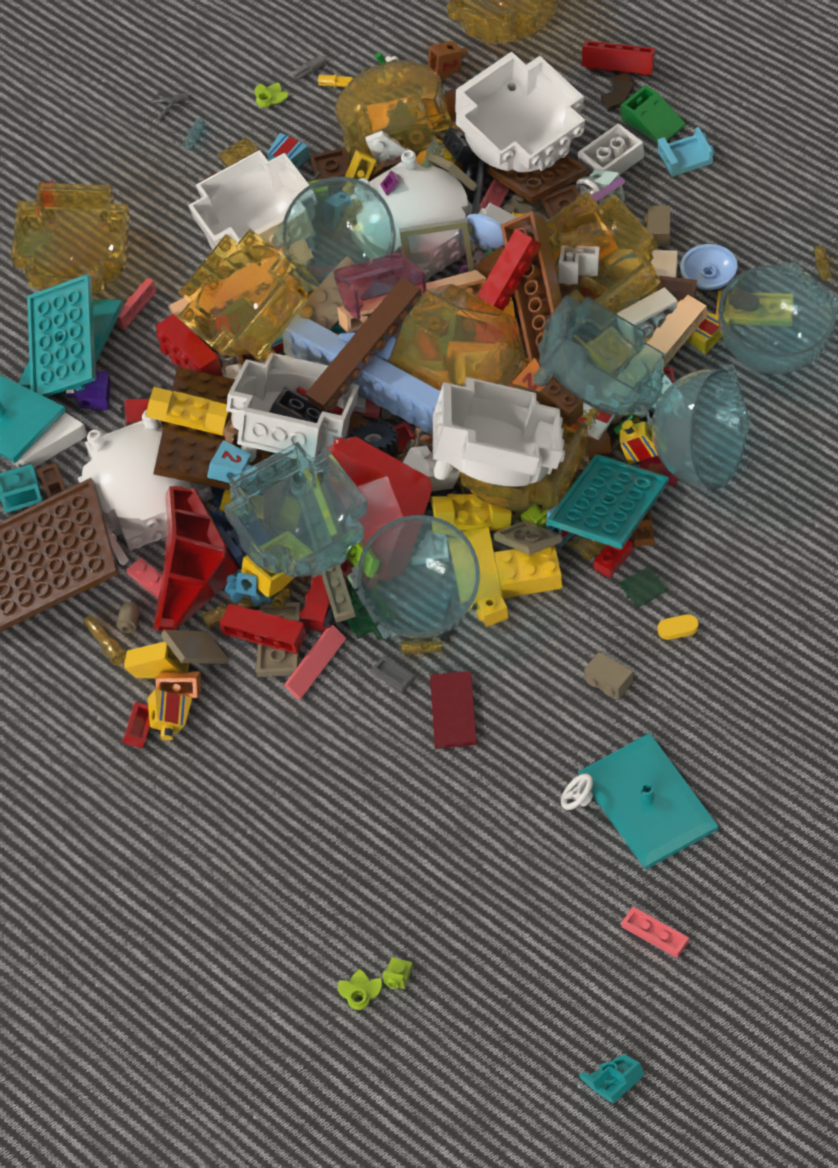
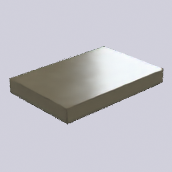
[426,153,477,190]
[494,520,562,555]
[161,630,228,664]

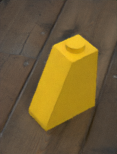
[124,642,190,679]

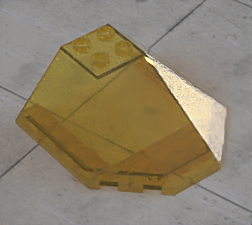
[389,284,527,391]

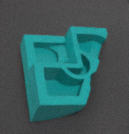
[579,1054,644,1104]

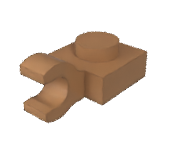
[222,418,239,444]

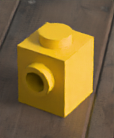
[475,592,508,627]

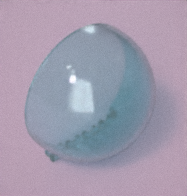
[273,177,396,292]
[718,261,838,374]
[652,364,750,489]
[347,515,480,639]

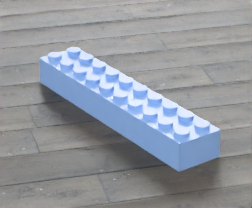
[282,312,440,435]

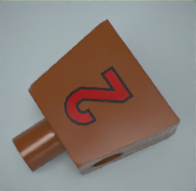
[428,41,469,82]

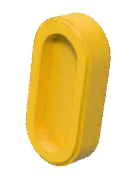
[658,615,698,640]

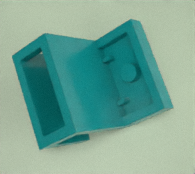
[0,464,43,513]

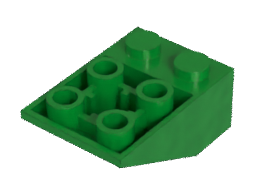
[620,85,686,144]

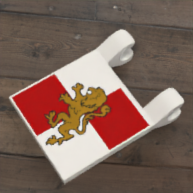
[564,386,623,440]

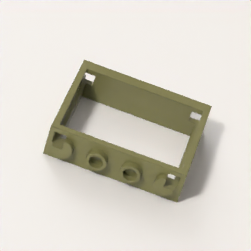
[399,218,478,285]

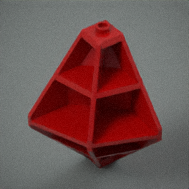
[327,437,433,581]
[153,486,239,632]

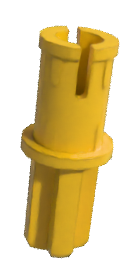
[318,74,354,88]

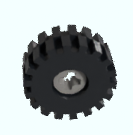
[349,423,399,458]

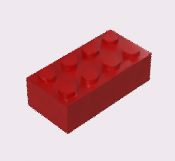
[155,313,223,376]

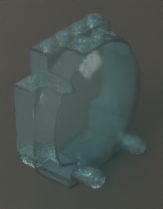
[533,295,665,416]
[224,442,368,578]

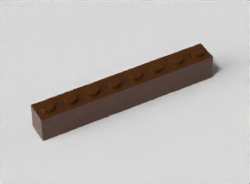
[305,277,423,413]

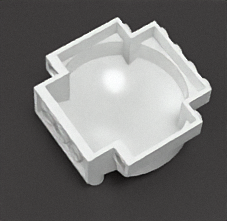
[455,52,585,172]
[188,150,317,266]
[350,150,478,284]
[226,352,359,475]
[433,377,565,486]
[78,410,213,550]

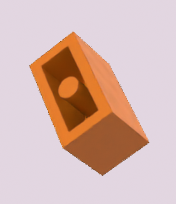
[156,672,201,698]

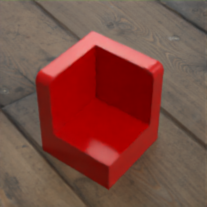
[393,422,415,456]

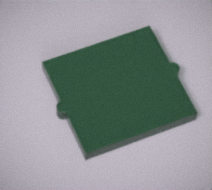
[619,567,667,608]

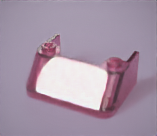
[334,253,427,320]

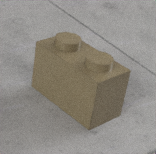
[644,206,671,246]
[584,652,633,700]

